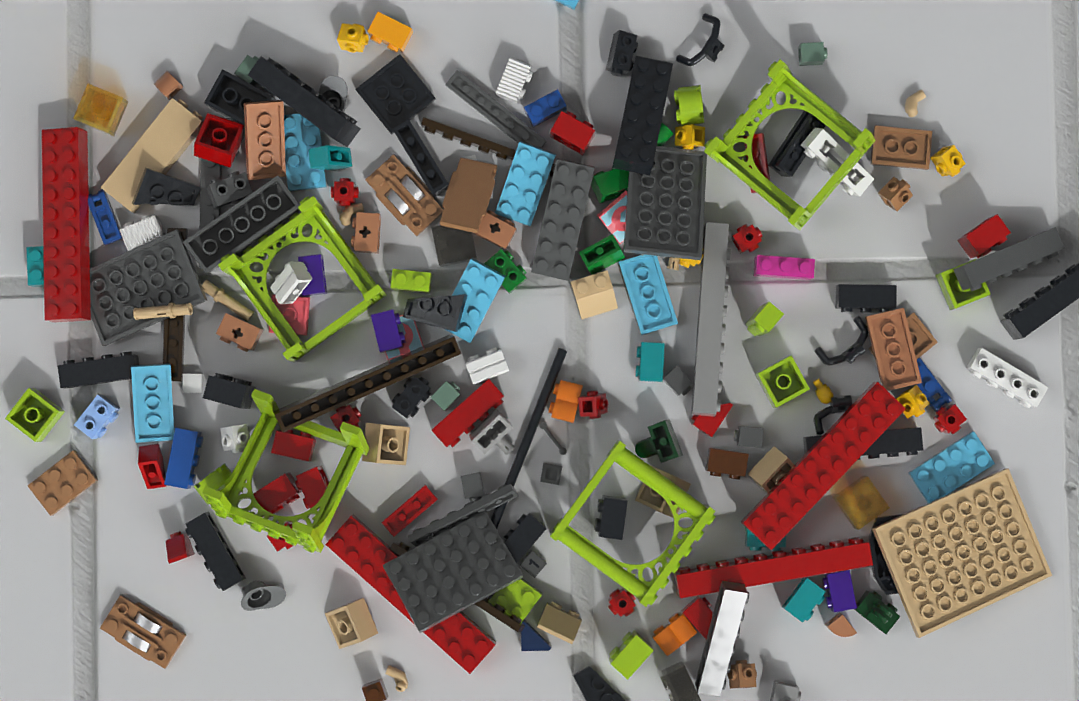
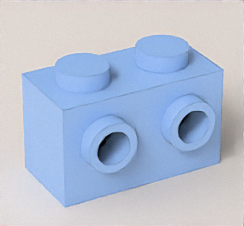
[74,394,120,439]

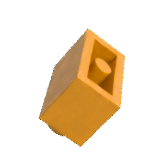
[367,12,413,53]

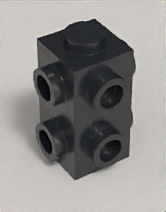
[606,30,638,77]
[391,376,431,419]

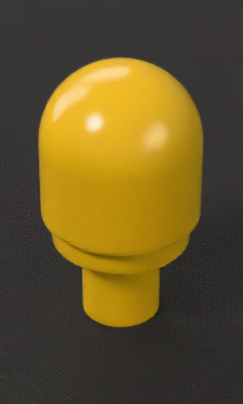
[813,378,834,404]

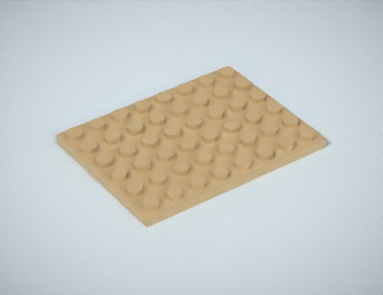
[872,468,1052,638]

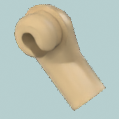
[905,90,926,117]
[339,203,364,226]
[385,665,408,692]

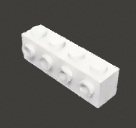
[966,348,1049,409]

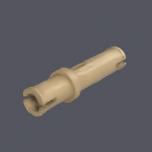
[201,279,254,322]
[133,303,193,320]

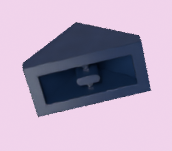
[521,619,552,651]

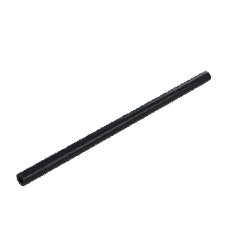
[491,348,567,529]

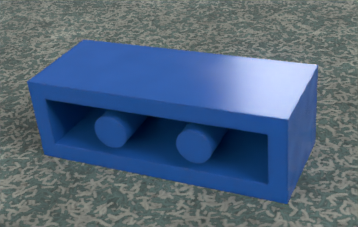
[164,428,203,489]

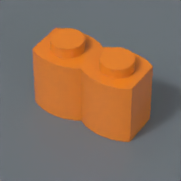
[548,380,583,423]
[652,613,698,656]

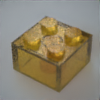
[73,84,128,137]
[832,476,890,530]

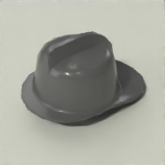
[319,76,348,112]
[241,581,286,611]

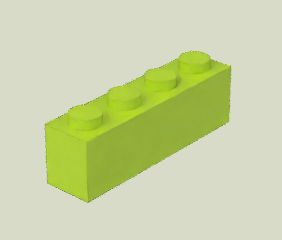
[745,302,784,336]

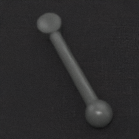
[539,422,567,455]

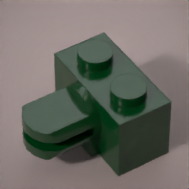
[635,419,683,463]
[854,590,900,634]

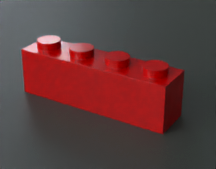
[431,379,504,448]

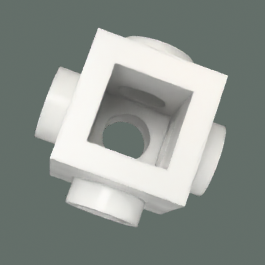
[220,424,250,454]

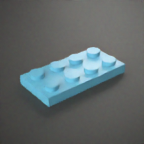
[284,113,327,192]
[495,141,556,226]
[618,254,678,335]
[445,258,506,343]
[131,364,174,443]
[909,431,995,503]

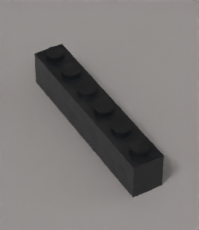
[803,427,923,460]

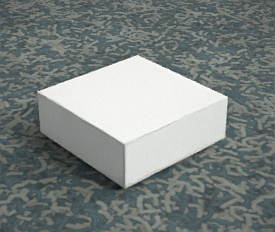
[182,374,203,393]

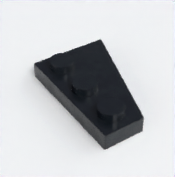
[132,167,201,205]
[403,294,467,332]
[572,666,625,701]

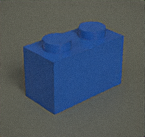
[524,89,567,128]

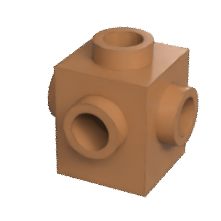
[878,177,913,211]
[727,660,757,689]

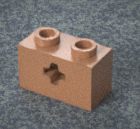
[472,210,517,250]
[351,212,381,254]
[216,313,263,352]

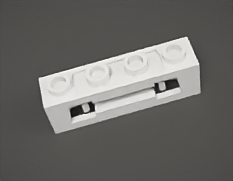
[801,127,874,197]

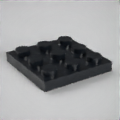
[355,54,436,135]

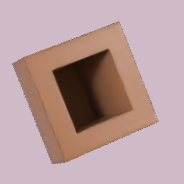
[154,71,183,100]
[825,613,857,637]

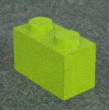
[391,269,432,293]

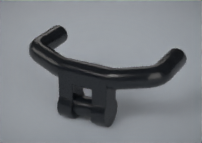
[676,13,725,66]
[814,316,869,365]
[814,395,852,435]

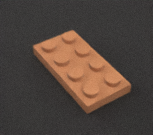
[244,100,286,180]
[865,308,922,391]

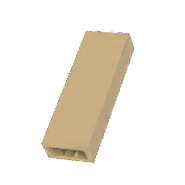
[100,98,203,213]

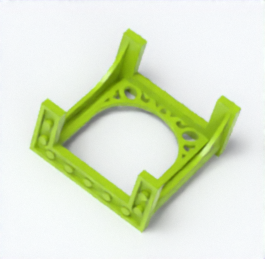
[704,59,876,231]
[218,196,387,362]
[202,389,370,553]
[550,440,716,607]

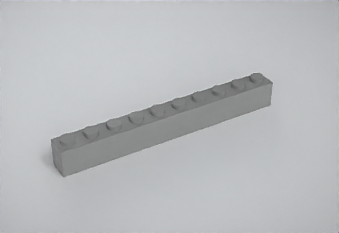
[691,222,732,417]

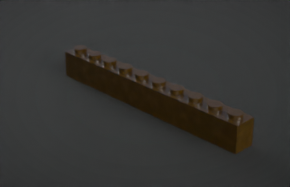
[273,334,461,432]

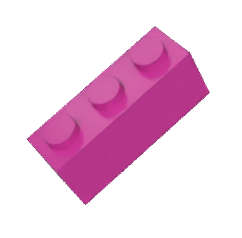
[753,255,815,280]

